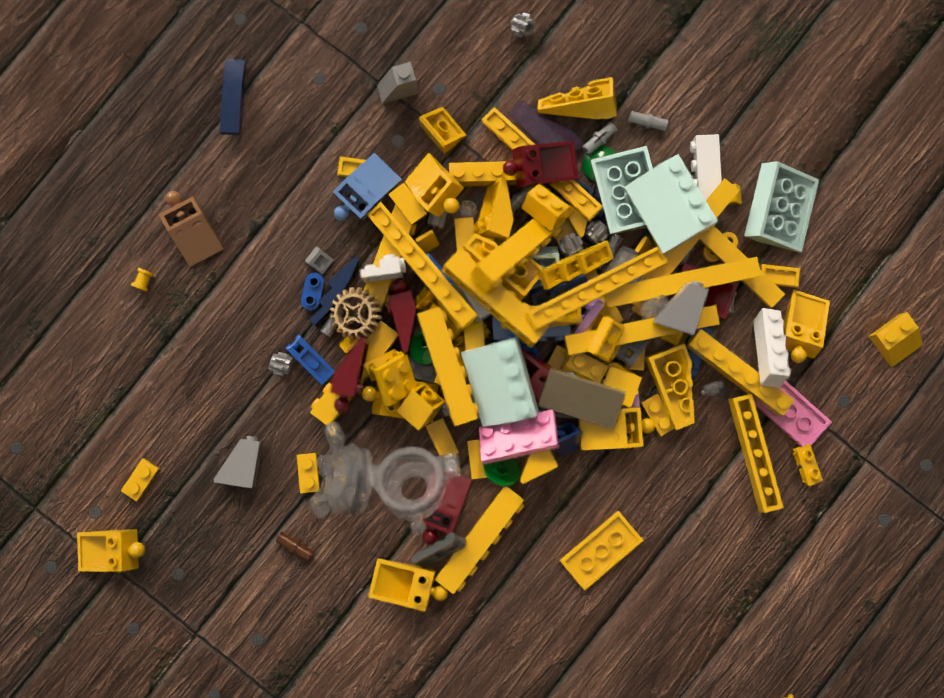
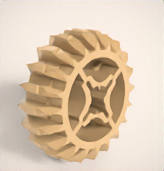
[330,287,382,339]

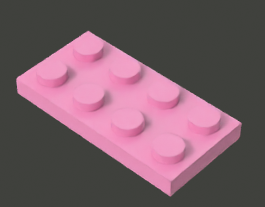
[479,409,559,464]

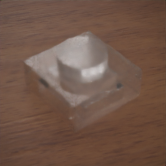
[700,380,724,396]

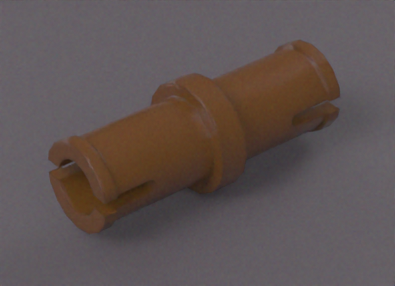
[275,532,315,562]

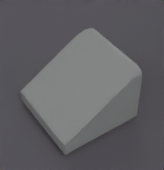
[305,247,334,275]

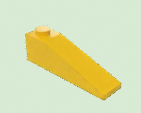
[538,77,617,119]
[463,233,544,301]

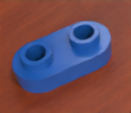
[301,273,325,311]

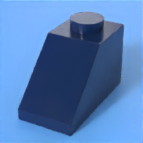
[553,421,582,456]

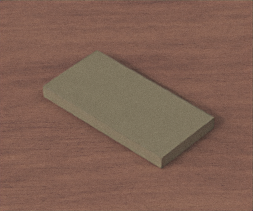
[538,368,626,429]

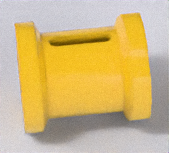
[131,268,154,292]

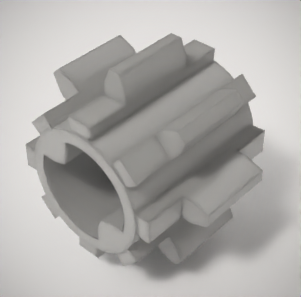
[510,12,535,38]
[585,220,609,245]
[559,233,583,257]
[269,352,293,376]

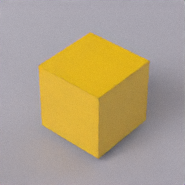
[397,383,446,431]

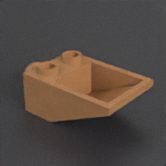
[158,191,224,267]

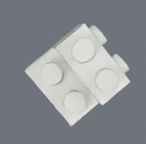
[360,254,406,283]

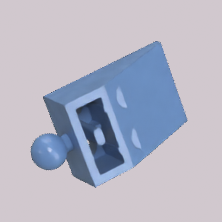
[333,153,402,221]

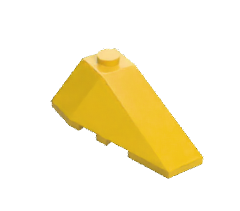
[645,344,694,430]

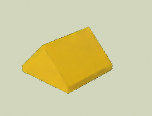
[419,107,466,154]

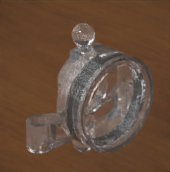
[310,422,373,518]
[366,445,461,535]

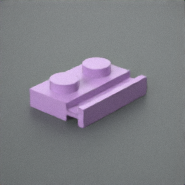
[575,298,604,334]

